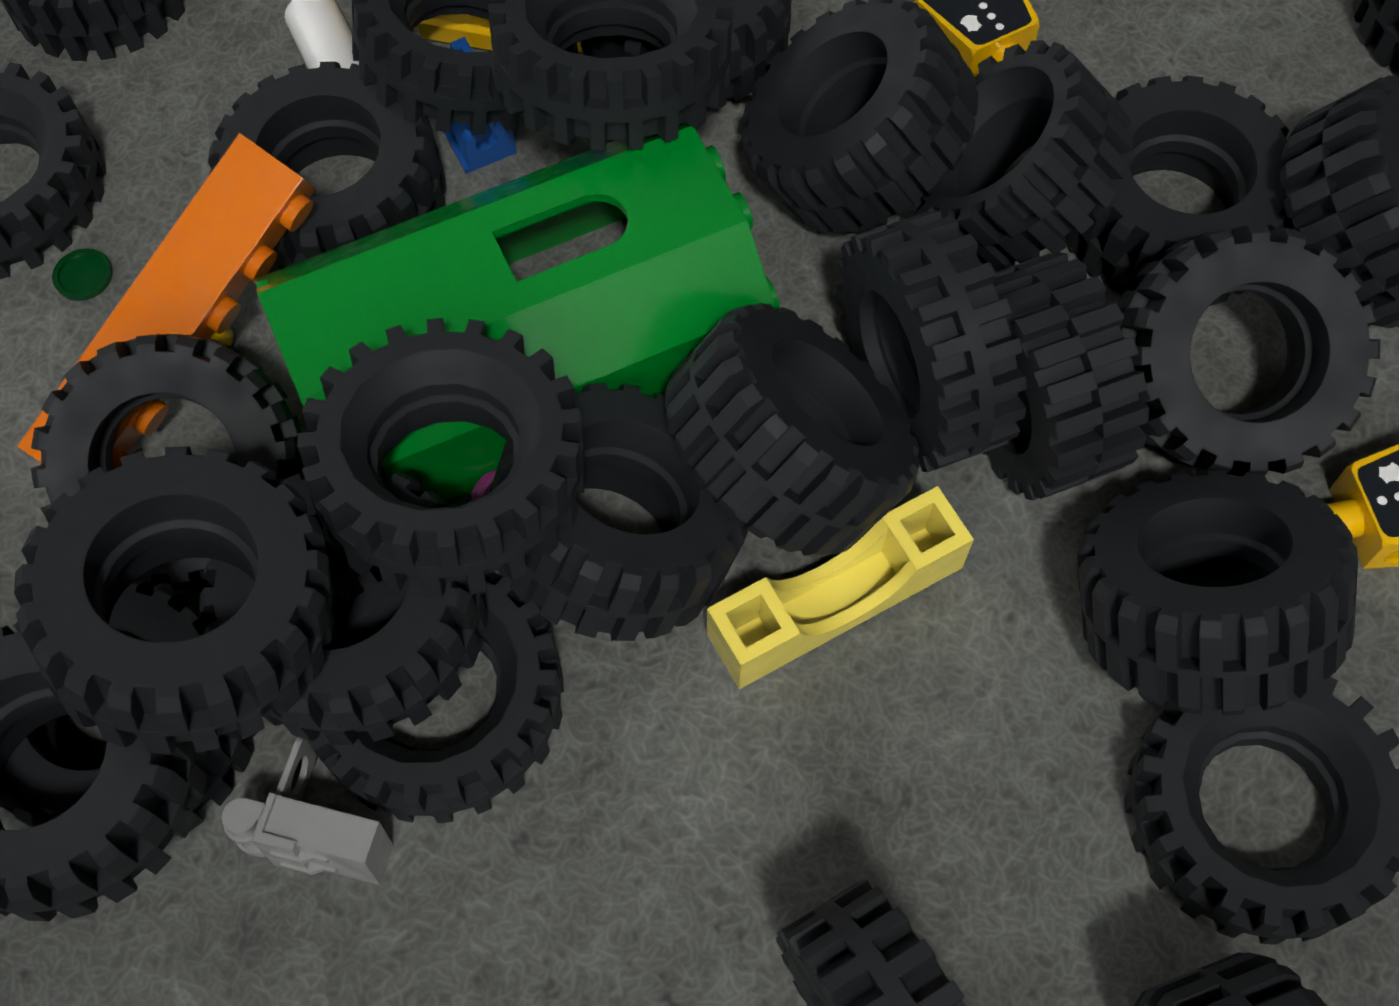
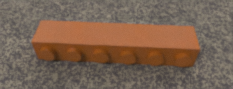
[17,133,316,469]

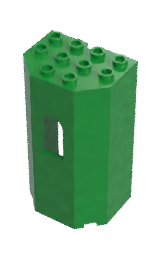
[254,123,780,503]

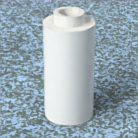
[284,0,359,69]

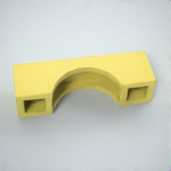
[707,486,974,689]

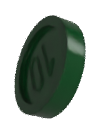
[52,249,113,301]

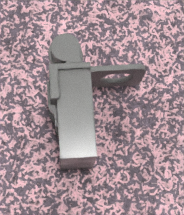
[221,737,394,885]

